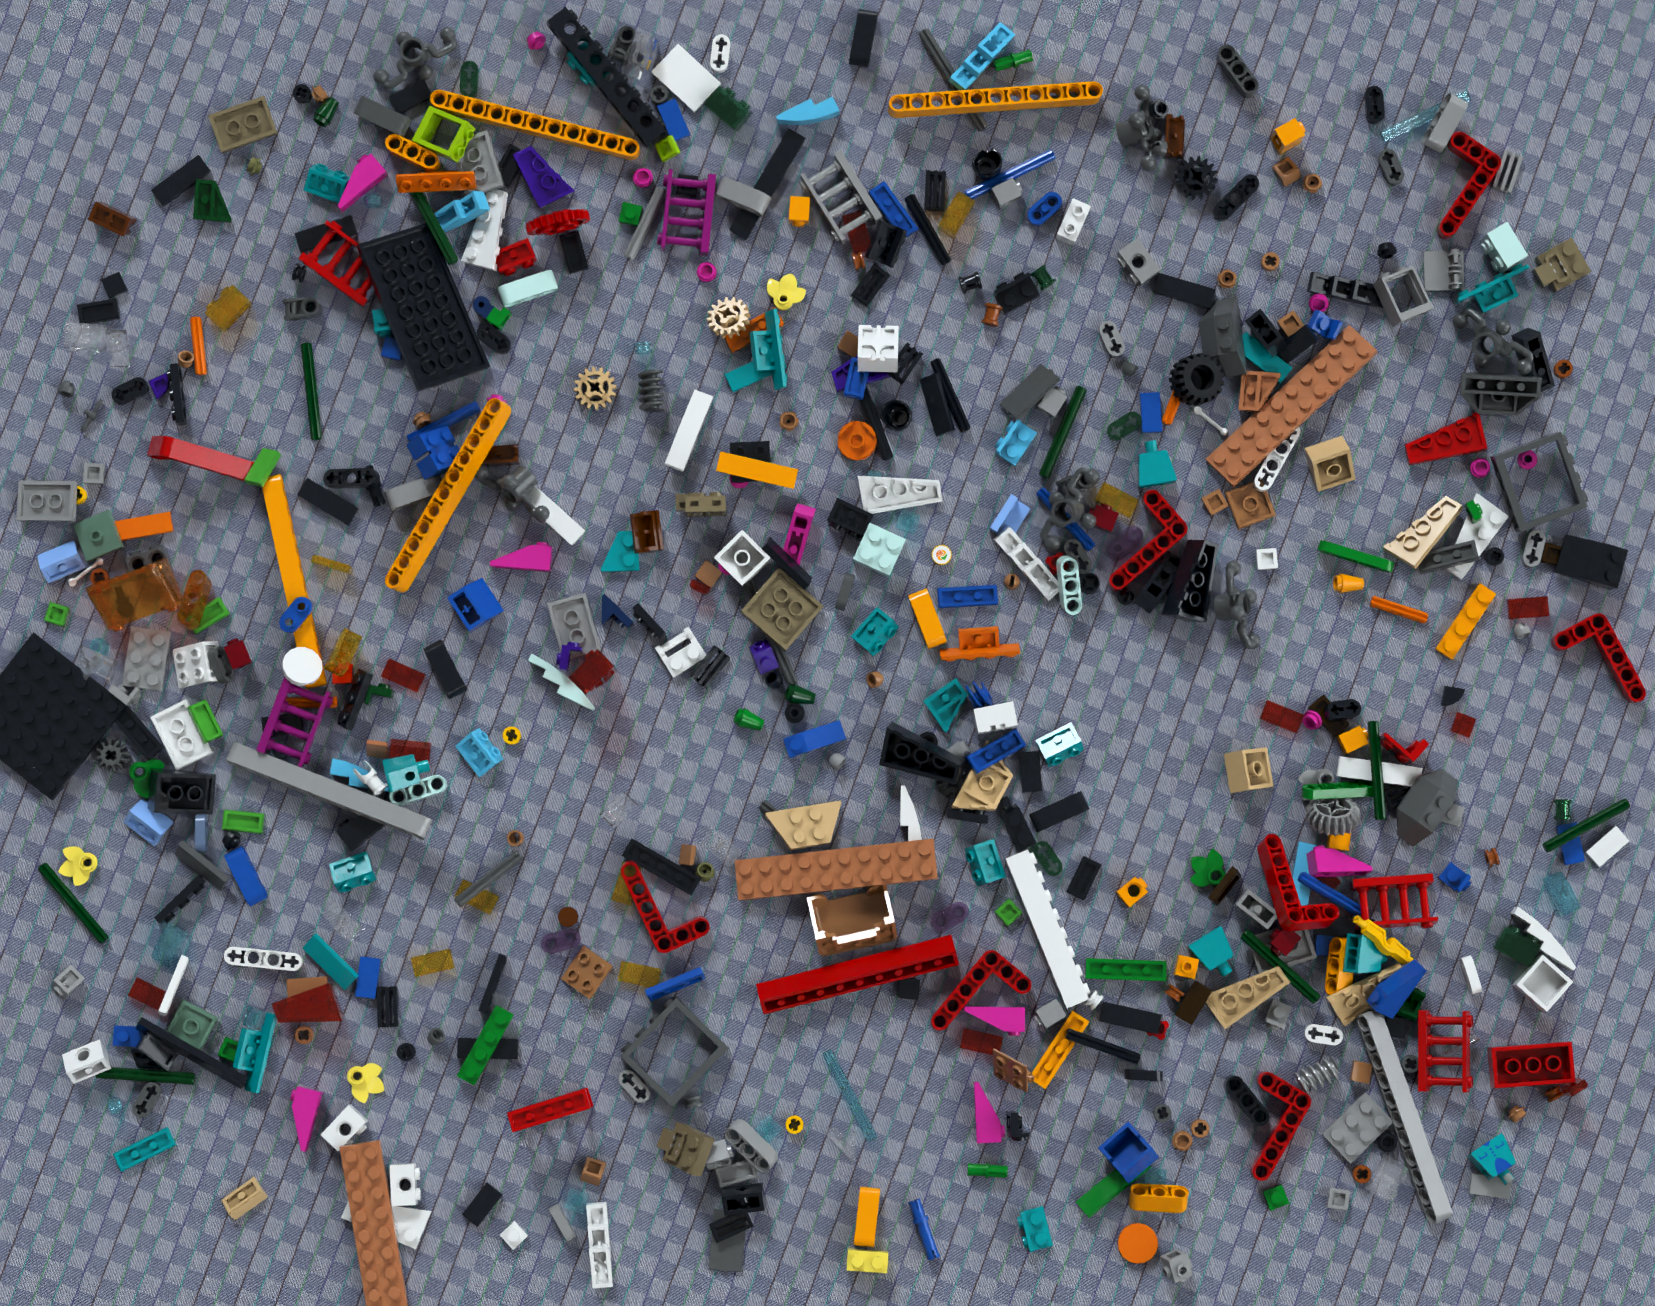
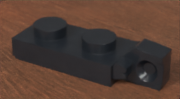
[1000,796,1036,852]

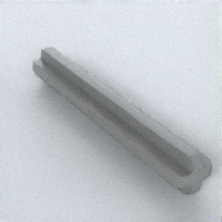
[624,187,666,260]

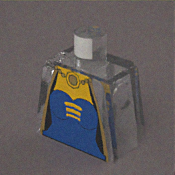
[627,32,658,80]

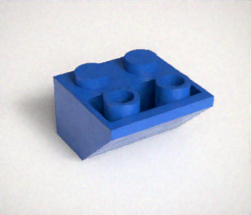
[447,578,504,633]

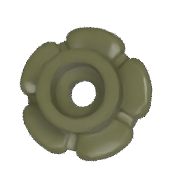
[246,157,263,176]
[695,862,715,882]

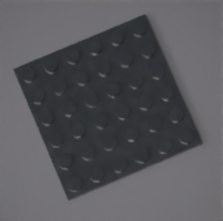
[0,632,127,800]

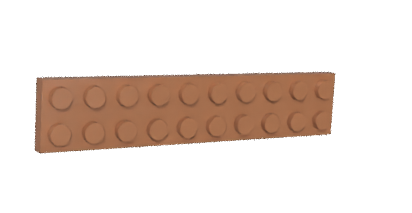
[1206,325,1378,488]
[735,839,938,901]
[339,1140,408,1306]

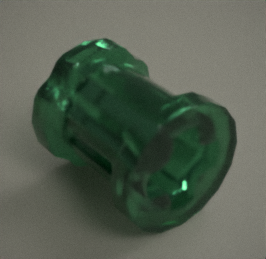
[1031,265,1056,291]
[1554,799,1572,820]

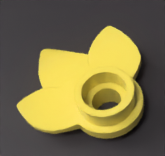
[767,274,806,311]
[58,846,98,886]
[347,1063,384,1103]

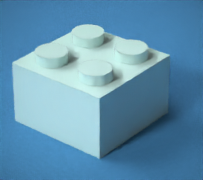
[1480,222,1528,273]
[853,523,906,578]

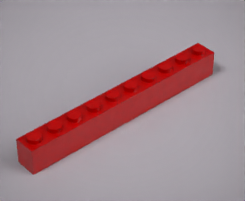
[756,935,959,1015]

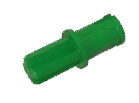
[993,49,1033,71]
[967,1163,1008,1179]

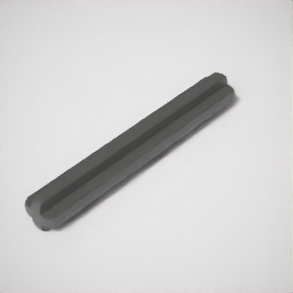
[455,851,522,907]

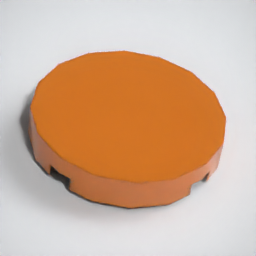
[838,421,877,461]
[1117,1223,1158,1264]

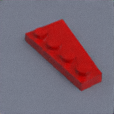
[1404,412,1488,465]

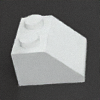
[714,530,771,586]

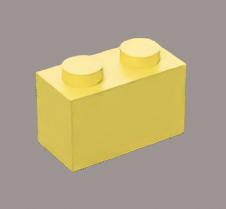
[846,1248,888,1273]

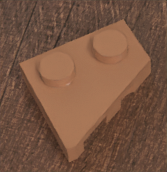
[1238,371,1281,412]

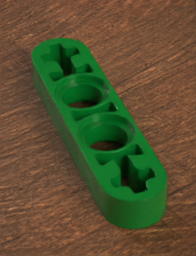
[1317,540,1394,573]
[1302,781,1373,800]

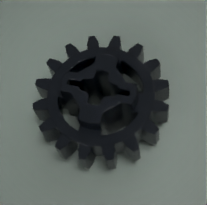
[1174,156,1218,200]

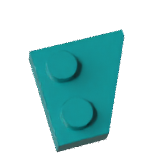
[601,531,640,572]
[923,678,967,732]

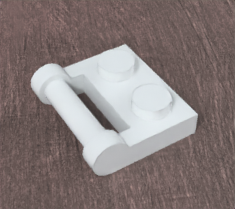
[654,627,706,678]

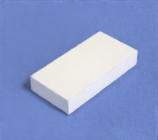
[1585,826,1629,867]

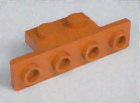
[396,170,477,193]
[939,626,1020,662]

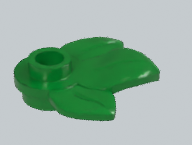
[129,759,165,798]
[1190,849,1226,887]

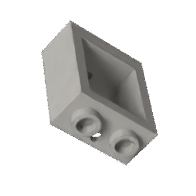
[1373,265,1434,327]

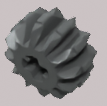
[95,739,130,773]

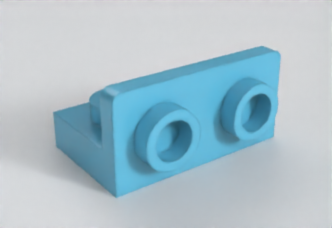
[994,419,1037,467]
[455,728,503,778]

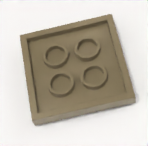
[740,567,824,652]

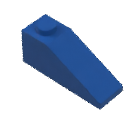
[783,720,846,759]
[1366,959,1427,1019]

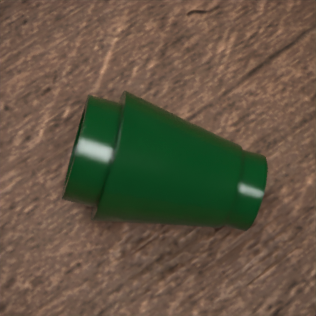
[312,97,339,127]
[785,684,816,705]

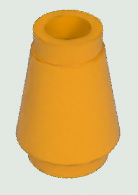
[1333,573,1364,593]

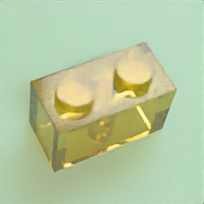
[938,191,975,239]
[205,284,252,332]
[323,628,362,677]

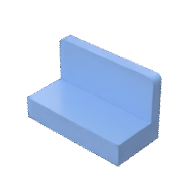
[989,494,1030,535]
[37,540,85,583]
[123,798,174,847]

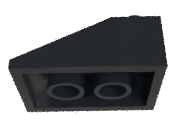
[1554,534,1628,590]
[148,769,216,814]

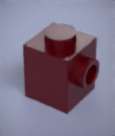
[1089,503,1119,534]
[224,638,253,670]
[1269,928,1301,956]

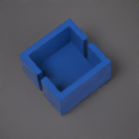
[406,426,460,480]
[1098,1121,1159,1184]

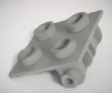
[1424,249,1464,291]

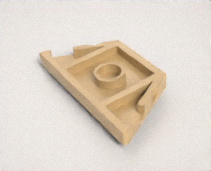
[951,741,1013,811]
[765,800,841,850]

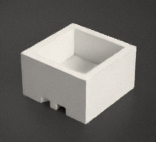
[858,325,899,372]
[972,701,1018,735]
[1512,955,1573,1012]

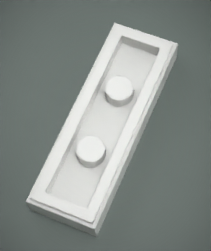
[158,955,189,1016]

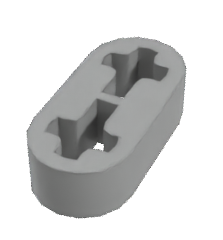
[1099,321,1125,358]
[1521,530,1546,568]
[618,1069,651,1103]
[549,1203,577,1241]

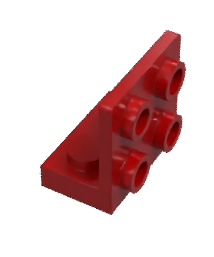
[1380,732,1429,764]

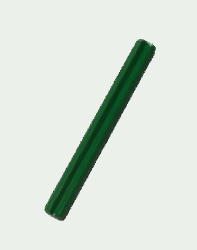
[410,192,458,265]
[301,343,322,441]
[1039,386,1087,479]
[1368,721,1386,820]
[1542,799,1630,852]
[38,863,109,944]
[1240,930,1320,1004]
[95,1067,196,1085]

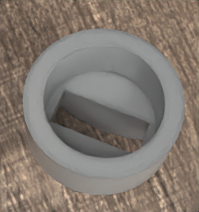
[1514,623,1531,639]
[829,753,846,771]

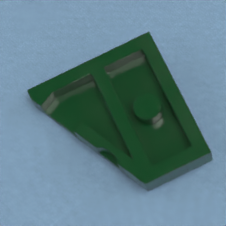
[193,179,232,223]

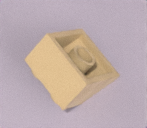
[1305,436,1355,492]
[1224,747,1274,793]

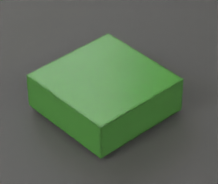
[44,602,70,627]
[994,898,1023,926]

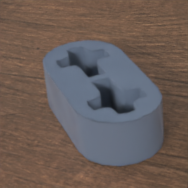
[195,814,208,853]

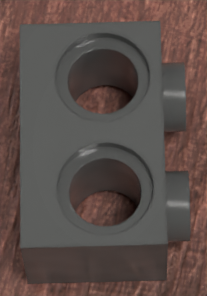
[125,544,173,583]

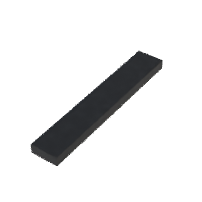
[729,128,806,240]
[135,1017,247,1089]

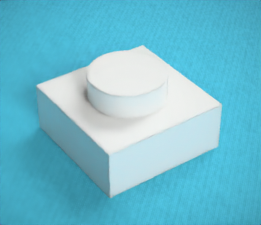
[1256,548,1278,570]
[500,1221,529,1250]

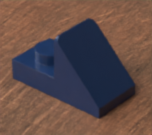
[602,594,634,629]

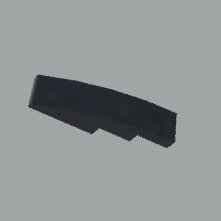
[1307,272,1392,308]

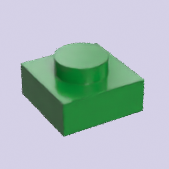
[618,202,643,226]
[1464,500,1483,524]
[1262,1184,1289,1211]

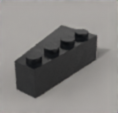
[1162,540,1219,623]
[879,722,965,785]

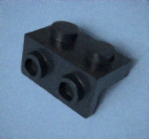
[865,220,907,268]

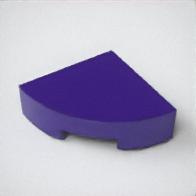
[149,373,169,400]

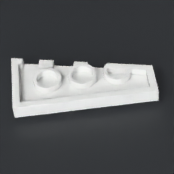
[461,189,508,272]
[858,476,943,514]
[1446,493,1509,580]
[341,1201,432,1249]

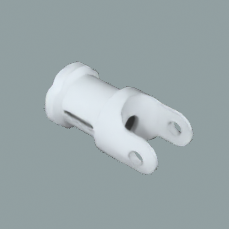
[353,761,388,797]

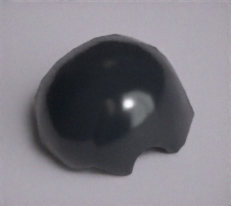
[972,148,1002,179]
[881,400,912,431]

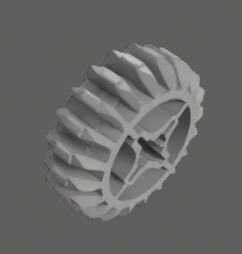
[1305,798,1360,836]

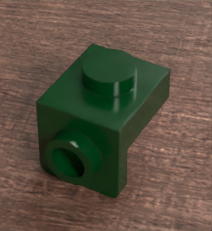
[364,683,395,706]
[1396,988,1426,1022]

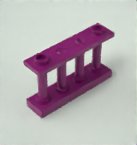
[657,169,716,256]
[256,676,333,768]

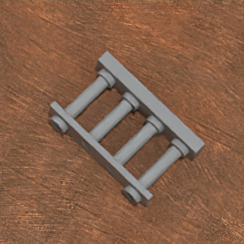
[799,150,883,245]

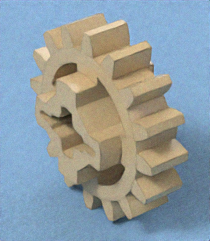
[707,297,751,339]
[574,367,617,411]

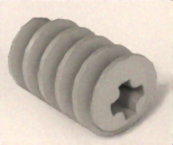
[1294,1056,1339,1094]

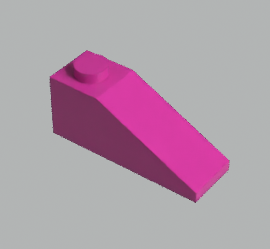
[338,153,388,213]
[783,503,816,565]
[490,542,553,572]
[1306,846,1373,877]
[964,1006,1025,1036]
[974,1081,1005,1143]
[290,1086,323,1152]

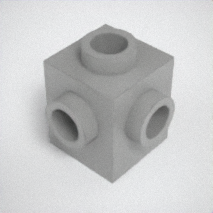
[1160,1249,1193,1283]

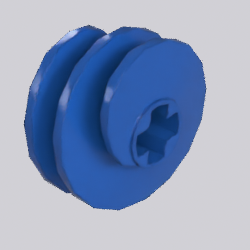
[965,681,993,709]

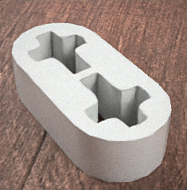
[710,34,730,73]
[1460,955,1482,995]
[1304,1024,1343,1045]

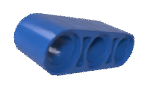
[224,846,268,907]

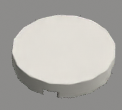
[282,647,323,686]

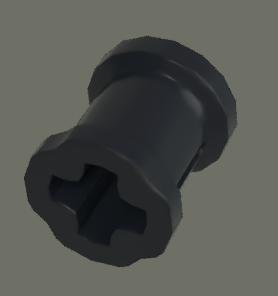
[958,271,982,294]

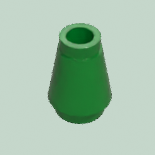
[733,708,764,731]

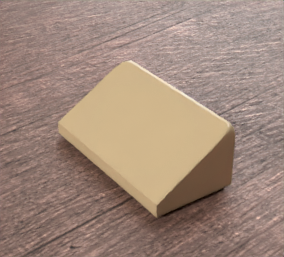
[221,1177,268,1220]

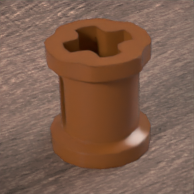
[981,303,1003,327]

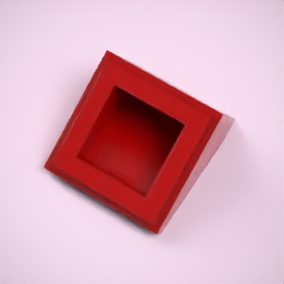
[332,664,354,685]

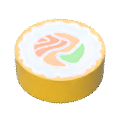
[931,545,952,565]

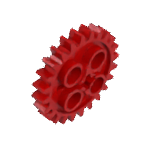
[525,209,590,236]

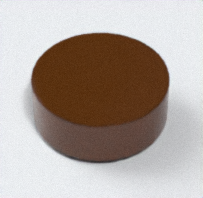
[558,907,579,927]

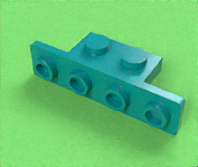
[1454,264,1530,314]
[749,309,787,390]
[233,1011,277,1094]

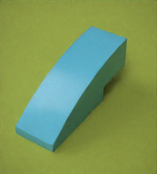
[776,97,840,125]
[434,191,490,233]
[330,758,390,792]

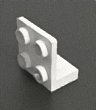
[173,641,219,688]

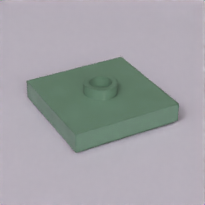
[73,510,124,562]
[166,999,219,1051]

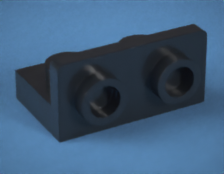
[994,272,1040,315]
[827,498,874,539]
[1006,1111,1031,1141]

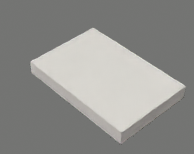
[651,44,721,113]
[150,699,213,770]

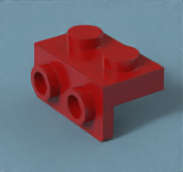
[496,238,537,276]

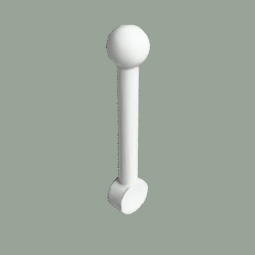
[1194,406,1228,436]
[68,558,104,586]

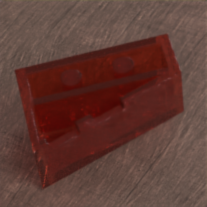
[569,649,617,694]
[272,983,345,1023]

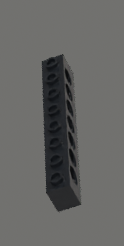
[547,7,666,148]

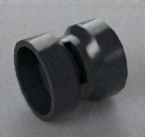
[1080,573,1100,595]

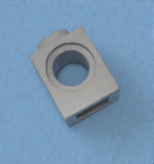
[991,178,1023,209]
[1037,386,1067,420]
[1034,999,1066,1028]
[706,1139,734,1170]

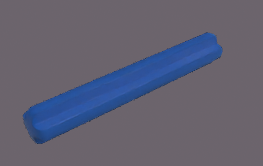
[407,401,481,442]
[1036,487,1095,551]
[1298,872,1361,917]

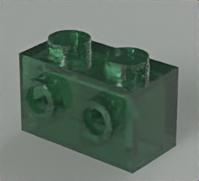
[705,86,753,131]
[1493,924,1541,967]

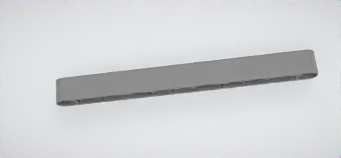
[225,742,432,840]
[1357,1010,1452,1225]

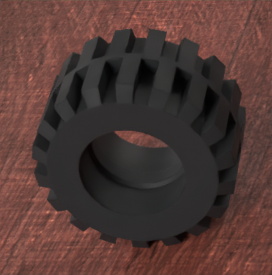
[1169,353,1224,406]

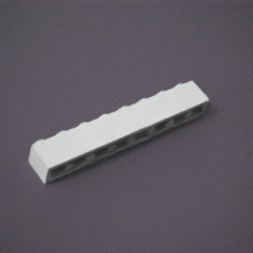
[1005,850,1091,1008]

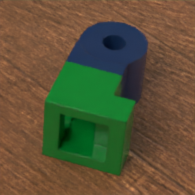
[473,296,512,331]

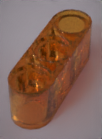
[177,570,212,630]

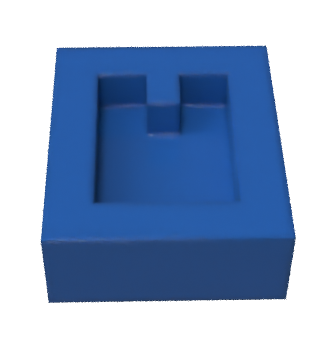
[1308,310,1343,340]
[1438,862,1472,893]

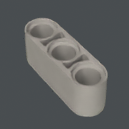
[1422,93,1468,153]
[714,177,772,216]
[385,475,442,511]
[724,1119,778,1173]

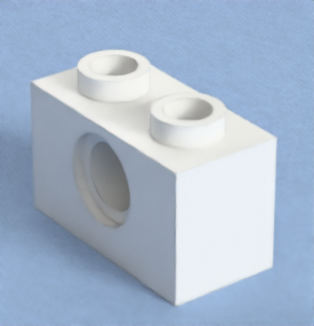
[1056,198,1091,246]
[62,1039,111,1084]
[321,1104,368,1151]
[390,1163,421,1206]

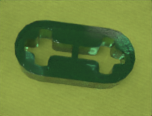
[460,61,479,98]
[1106,412,1142,441]
[1033,841,1062,876]

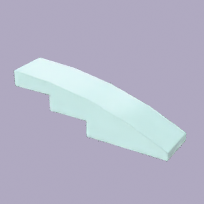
[528,654,595,711]

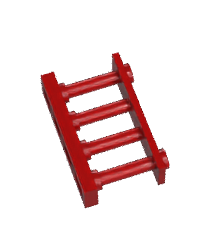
[298,220,372,308]
[1350,873,1438,930]
[1418,1010,1473,1093]
[507,1087,594,1132]

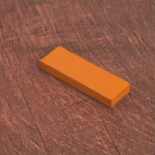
[724,307,784,354]
[115,511,174,541]

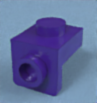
[749,640,779,674]
[556,642,583,671]

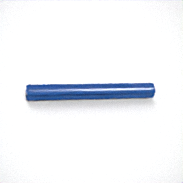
[965,149,1055,200]

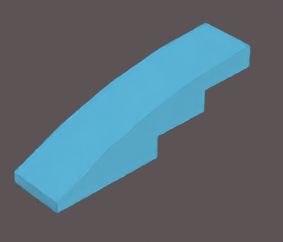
[948,22,1015,90]
[1286,841,1318,906]

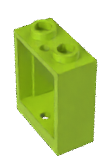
[412,106,476,163]

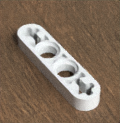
[1253,427,1300,492]
[224,947,303,971]

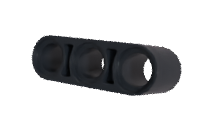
[849,9,878,68]
[423,639,467,699]
[1029,791,1090,833]
[1224,1075,1270,1126]

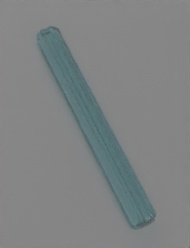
[1380,91,1471,142]
[823,1049,877,1141]

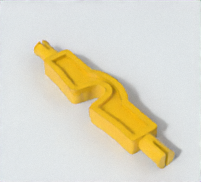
[1353,915,1414,965]

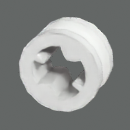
[1085,990,1104,1011]

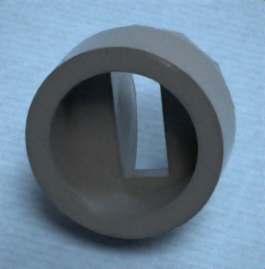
[1151,140,1168,157]
[1121,360,1138,376]
[57,381,75,397]
[427,1028,445,1046]

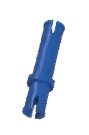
[908,1198,940,1260]

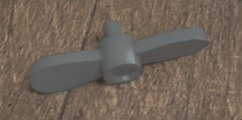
[80,399,103,432]

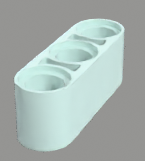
[498,270,558,307]
[1056,555,1082,615]
[389,775,447,806]

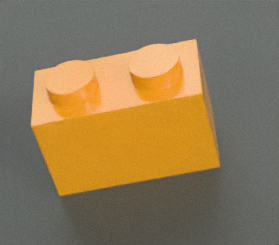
[1270,118,1306,154]

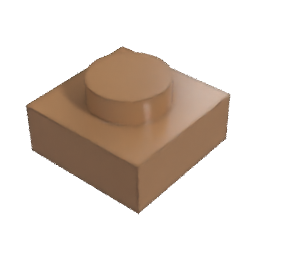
[1277,310,1304,338]
[1201,489,1229,516]

